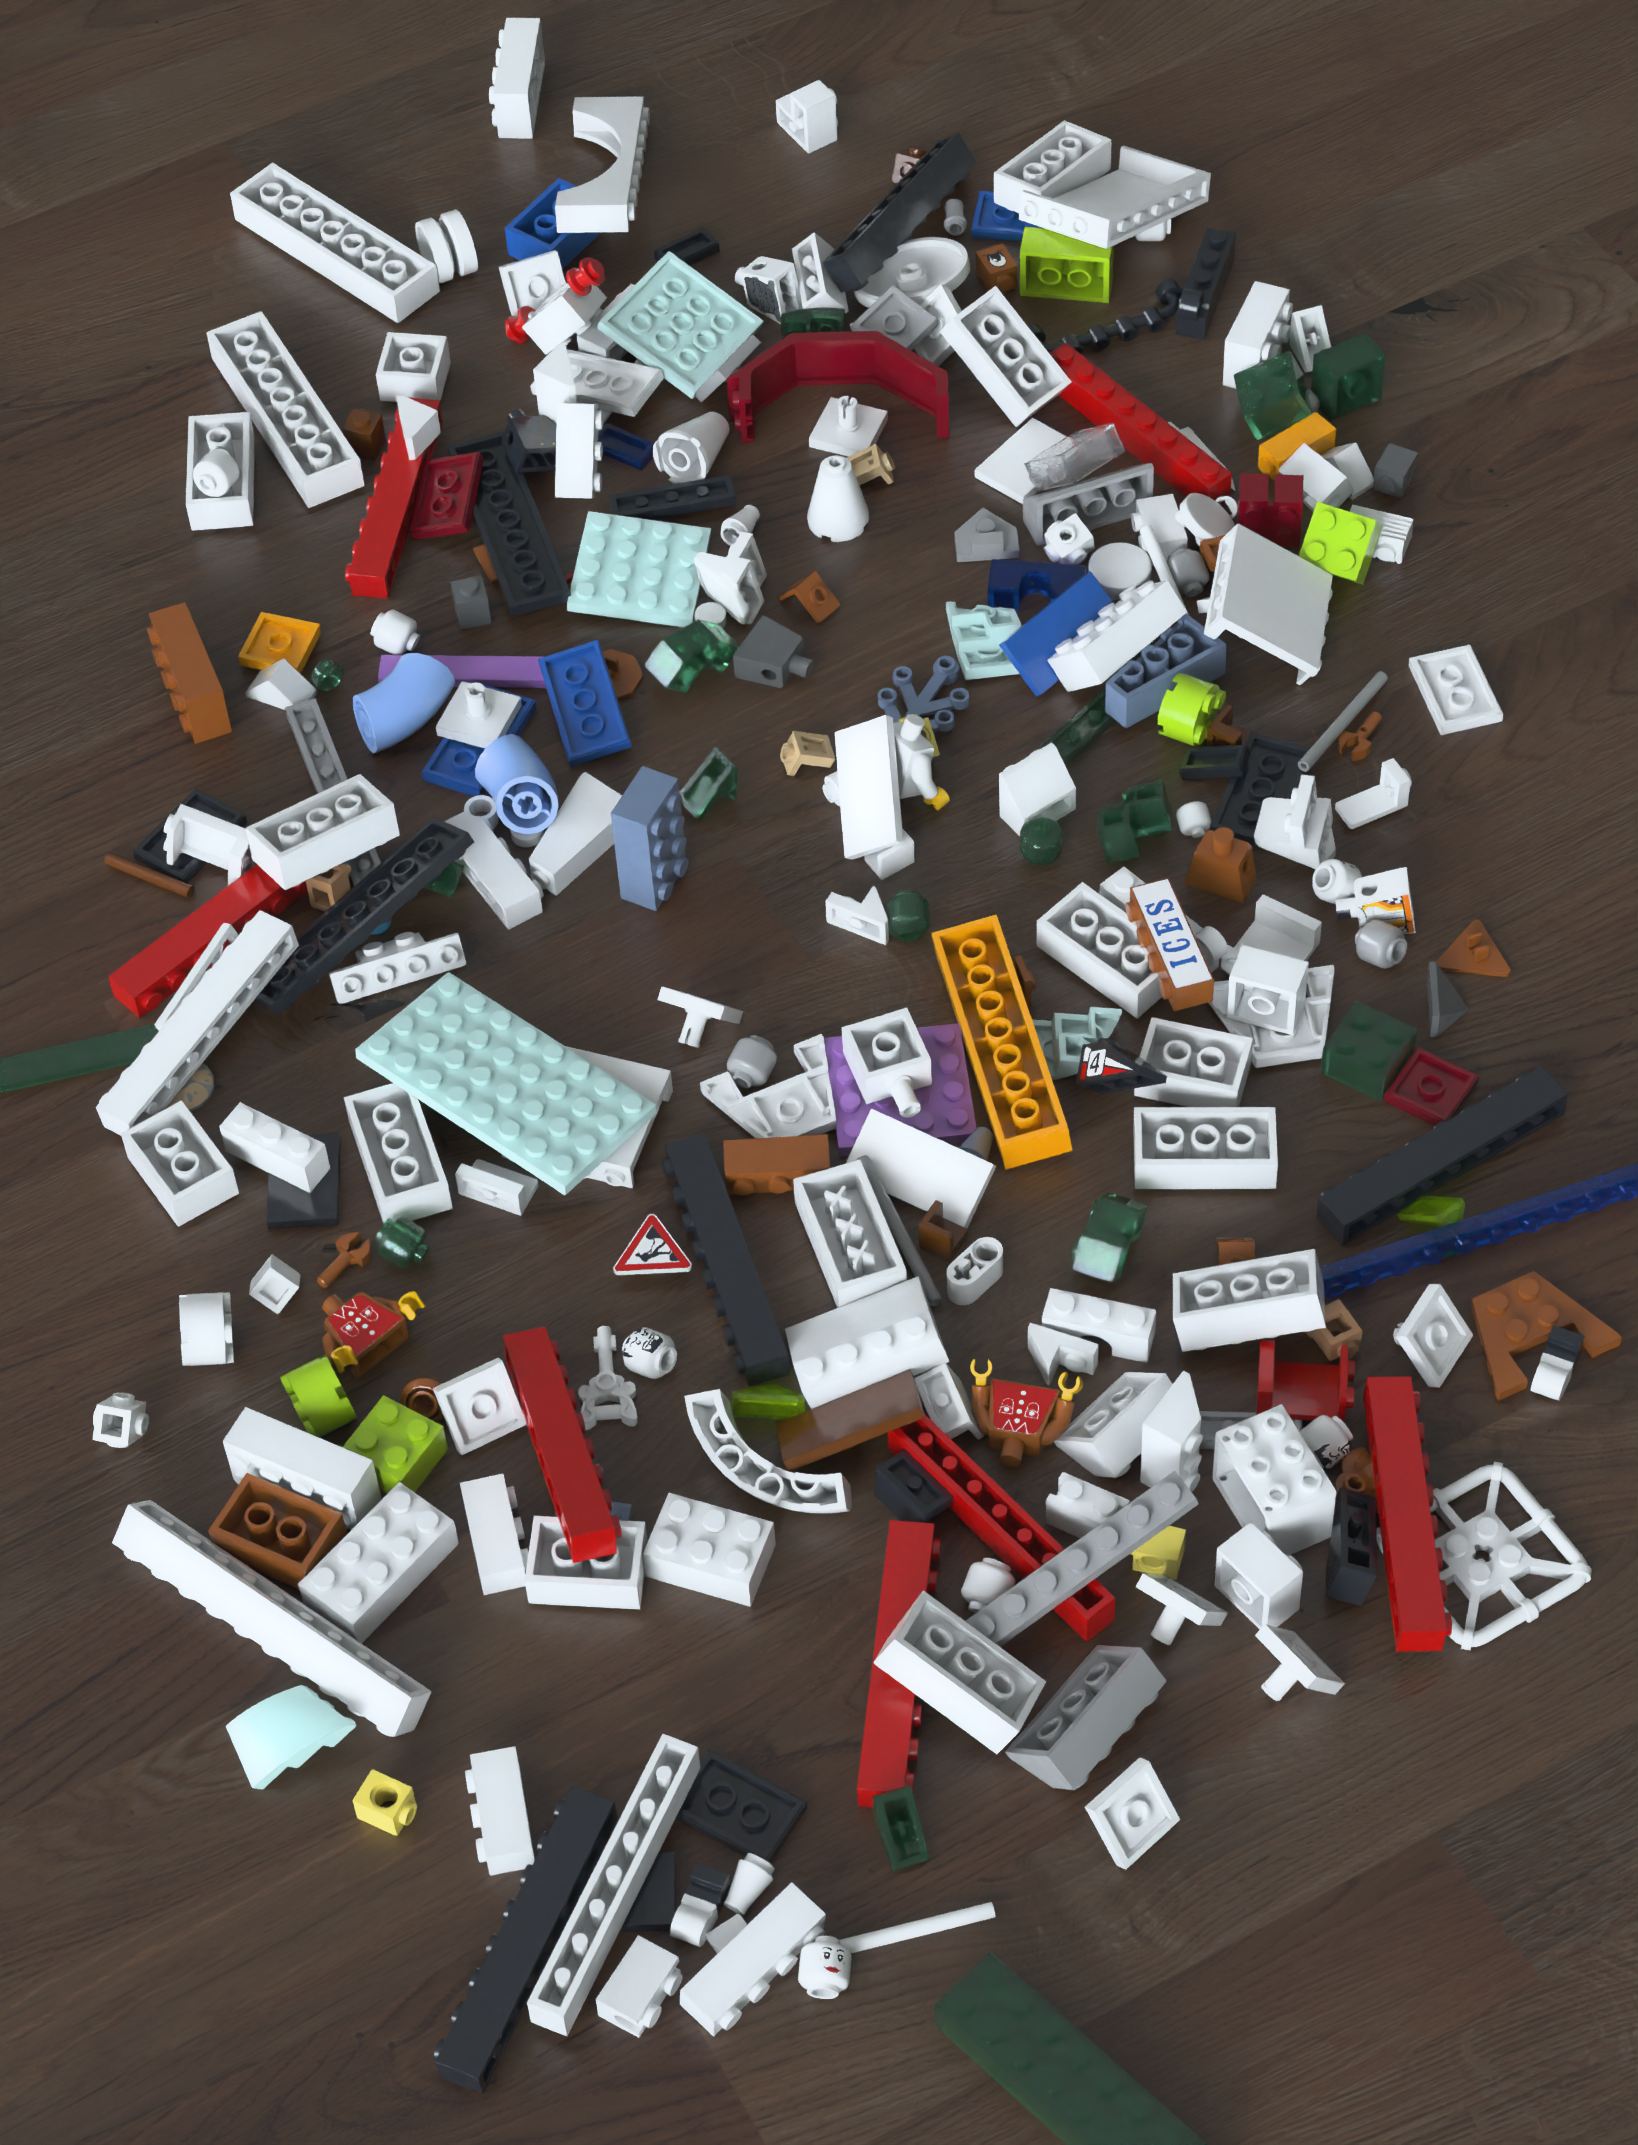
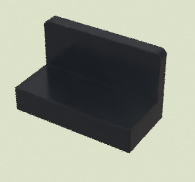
[874,1449,954,1523]

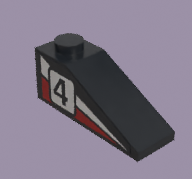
[1075,1038,1167,1094]

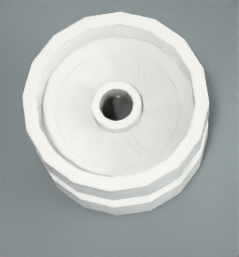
[415,209,478,284]

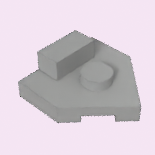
[954,508,1019,562]

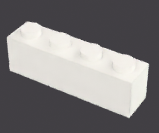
[680,1882,826,2037]

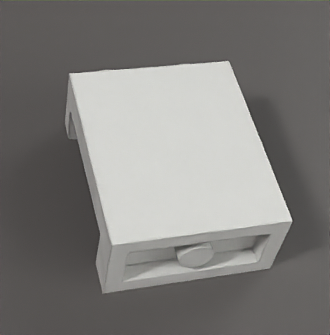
[163,804,253,886]

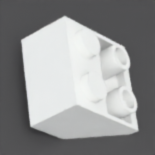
[999,742,1076,840]

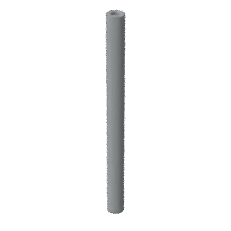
[1298,671,1388,772]
[857,1155,942,1306]

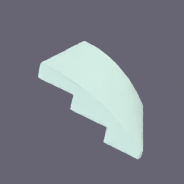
[946,601,1021,680]
[1032,1007,1122,1080]
[226,1685,356,1789]

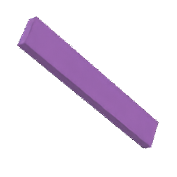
[378,655,546,688]

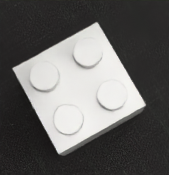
[376,332,451,402]
[1227,945,1309,1035]
[1214,1522,1303,1629]

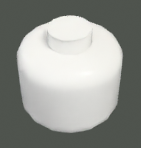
[1176,801,1212,838]

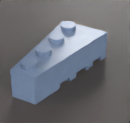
[1105,613,1226,728]

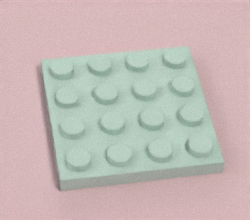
[597,251,764,399]
[567,511,711,628]

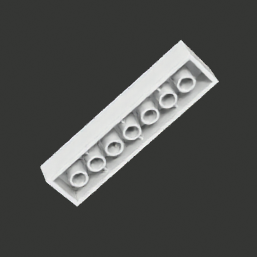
[230,163,440,323]
[207,311,364,508]

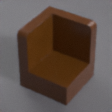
[1206,704,1251,747]
[919,1200,968,1262]

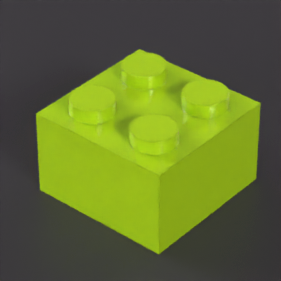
[1299,502,1383,585]
[342,1395,448,1494]

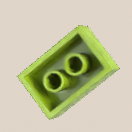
[1020,227,1114,303]

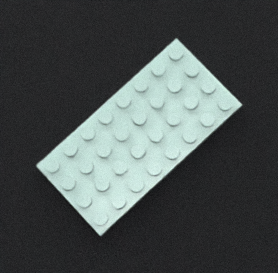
[356,972,657,1195]

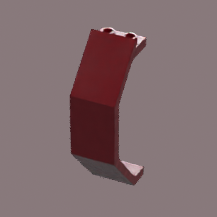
[727,331,949,443]

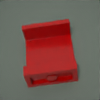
[1256,1340,1355,1423]

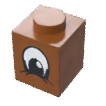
[976,243,1018,293]

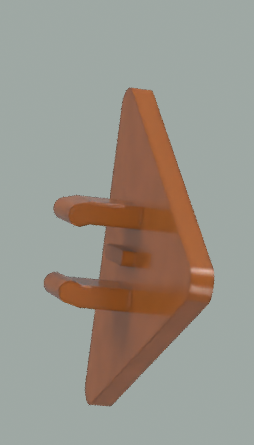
[1436,919,1511,977]

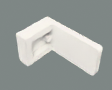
[1335,758,1412,829]

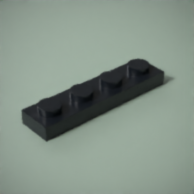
[609,475,736,520]

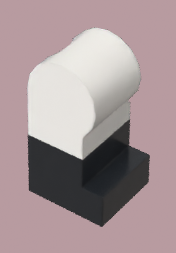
[1531,1325,1585,1401]
[670,1862,730,1947]

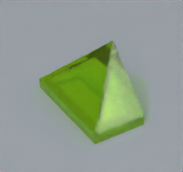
[1397,1196,1465,1233]
[731,1383,806,1420]

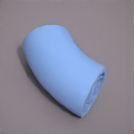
[353,653,455,753]
[475,734,559,834]

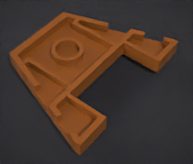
[1471,1271,1622,1401]

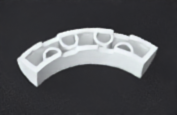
[684,1389,852,1513]

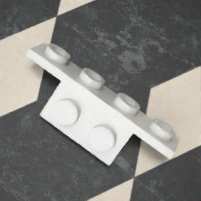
[329,932,466,1004]

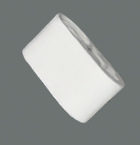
[947,1237,1003,1305]

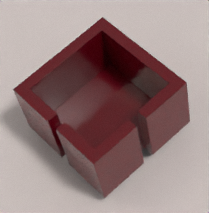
[1238,473,1304,547]

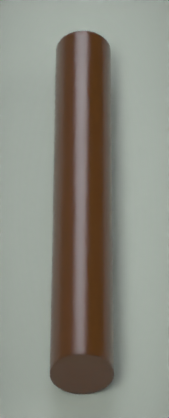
[105,852,195,898]

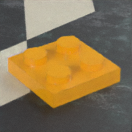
[238,612,321,674]

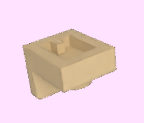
[847,444,895,486]
[780,731,835,776]

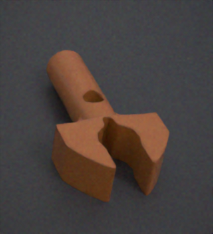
[1338,711,1382,761]
[317,1232,372,1288]

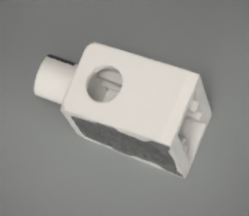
[735,256,803,325]

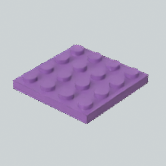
[824,1023,976,1156]

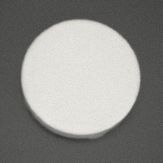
[1175,493,1235,546]
[1088,543,1152,600]

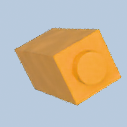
[1258,412,1336,481]

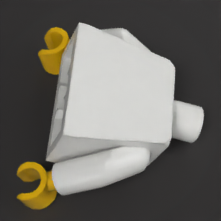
[893,714,950,811]

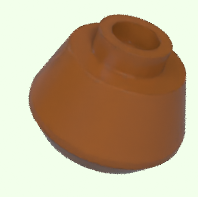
[401,1376,444,1422]

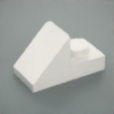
[825,886,889,945]
[1028,1323,1098,1386]

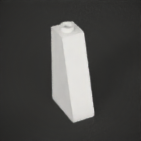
[529,772,622,895]

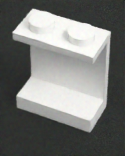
[1221,894,1322,975]

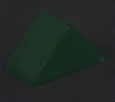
[872,1785,930,1871]

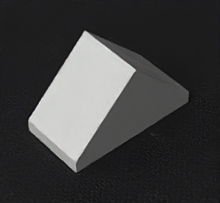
[1289,305,1335,373]
[396,395,441,461]
[1321,442,1374,500]
[245,659,317,710]

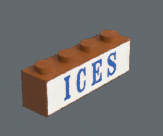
[1125,878,1214,1011]

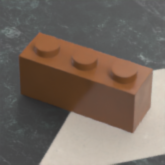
[723,1134,830,1196]

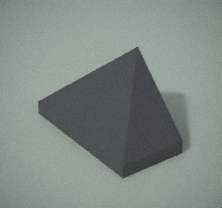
[1427,962,1469,1037]

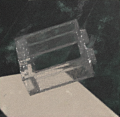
[1024,423,1125,492]

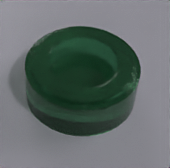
[311,659,344,691]

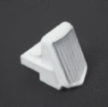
[694,531,767,625]
[1254,775,1336,870]

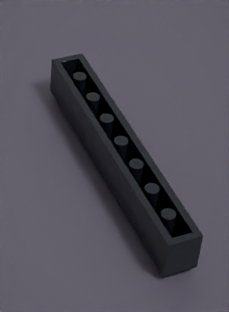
[822,132,976,292]
[1316,1066,1568,1246]
[661,1133,790,1387]
[433,1786,618,2094]

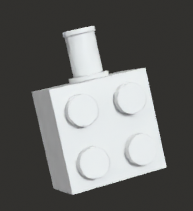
[842,1008,932,1118]

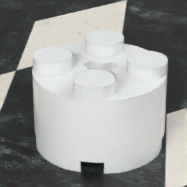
[179,1292,234,1366]

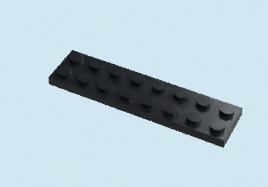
[447,431,571,617]
[253,817,474,1015]

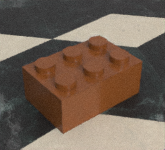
[208,1473,347,1590]

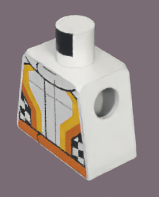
[1336,867,1416,934]

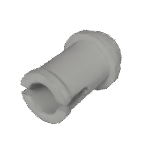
[944,199,967,236]

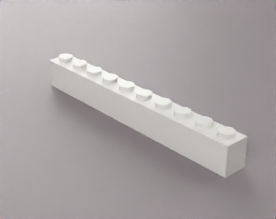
[112,1500,432,1737]

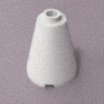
[653,412,729,484]
[807,455,869,542]

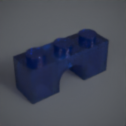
[988,559,1086,610]

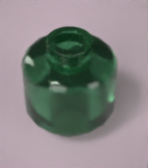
[1020,816,1063,866]
[886,890,930,942]
[375,1216,430,1269]

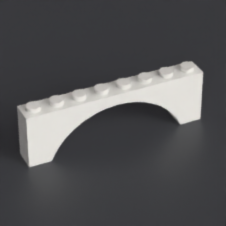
[555,96,650,233]

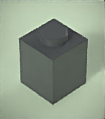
[1373,443,1418,499]
[451,575,491,630]

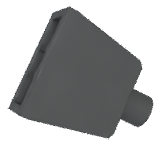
[733,615,815,688]

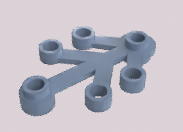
[878,656,969,732]

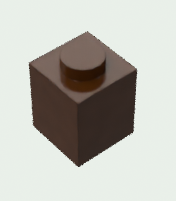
[342,408,386,461]

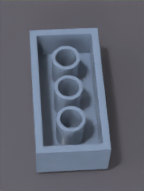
[611,766,689,911]

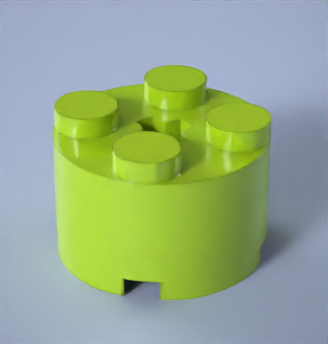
[1158,673,1226,747]
[280,1354,358,1438]

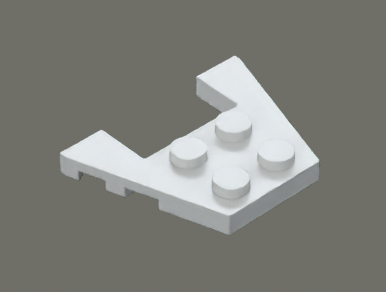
[1208,965,1334,1068]
[700,1034,836,1138]

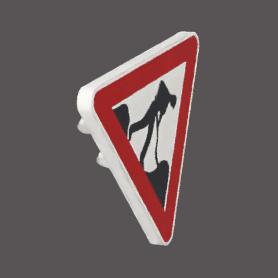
[613,1214,692,1275]

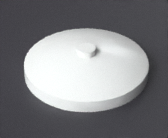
[854,237,970,308]

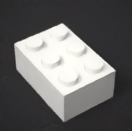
[1223,281,1293,394]
[1134,1017,1253,1107]
[121,1100,239,1227]
[643,1493,776,1607]
[525,1516,648,1610]

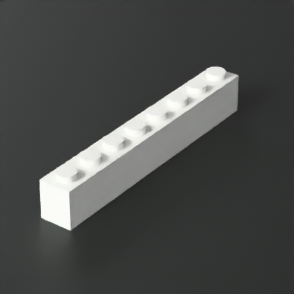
[96,910,299,1135]
[527,1734,700,2036]

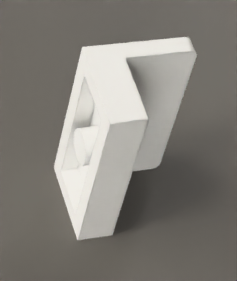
[455,1159,538,1216]
[915,1362,985,1440]

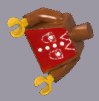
[322,1291,425,1379]
[970,1359,1083,1467]

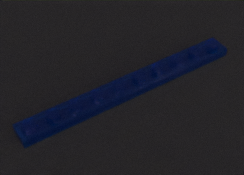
[1320,1163,1638,1298]

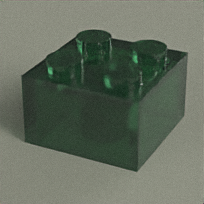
[1311,332,1386,421]
[1233,350,1313,440]
[1321,1001,1417,1101]

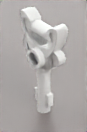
[578,1326,638,1430]

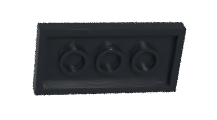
[1209,732,1311,850]

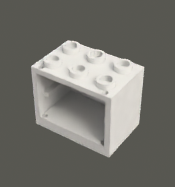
[1213,1404,1336,1556]

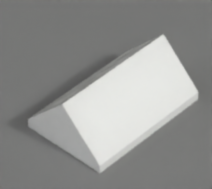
[533,342,577,426]

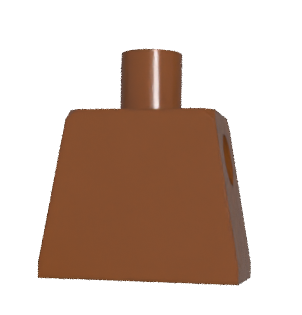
[1185,827,1257,904]

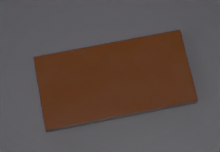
[776,1369,925,1471]

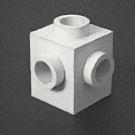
[1044,513,1095,569]
[93,1393,149,1448]

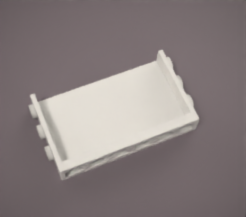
[1019,146,1211,249]

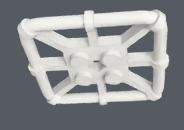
[1376,1461,1592,1651]

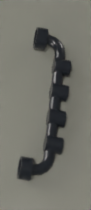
[1028,279,1182,355]

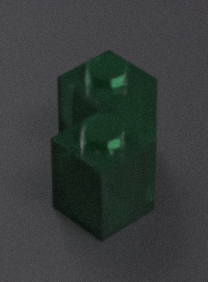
[644,619,740,693]
[1097,780,1173,863]
[1071,1192,1148,1282]

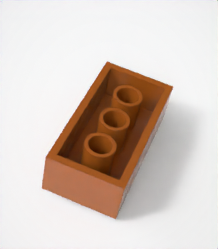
[147,602,232,744]

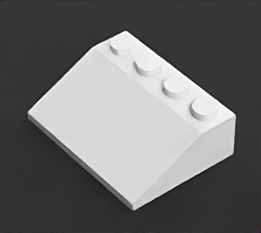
[785,1276,949,1409]

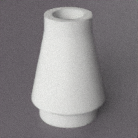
[721,505,760,546]
[724,1853,775,1915]

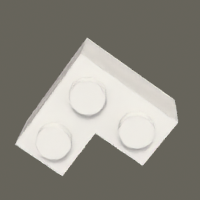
[776,80,838,154]

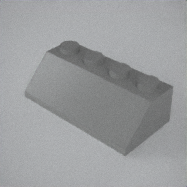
[1023,463,1154,546]
[1005,1645,1167,1790]

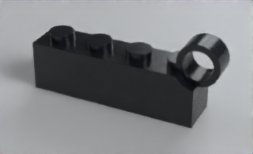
[1176,228,1236,340]

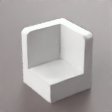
[864,829,915,880]
[249,1254,300,1314]

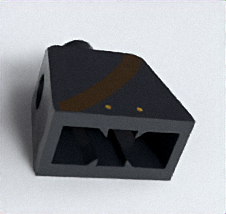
[502,409,557,473]

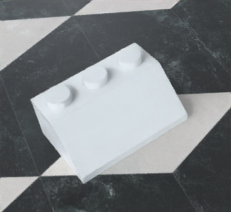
[1140,1371,1203,1492]
[1054,1372,1173,1478]

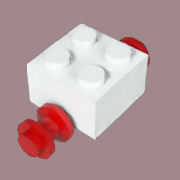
[505,257,607,354]

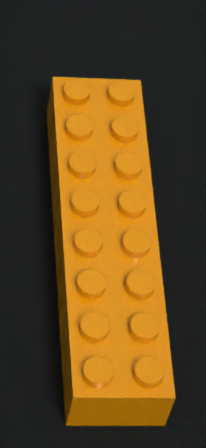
[931,914,1073,1170]

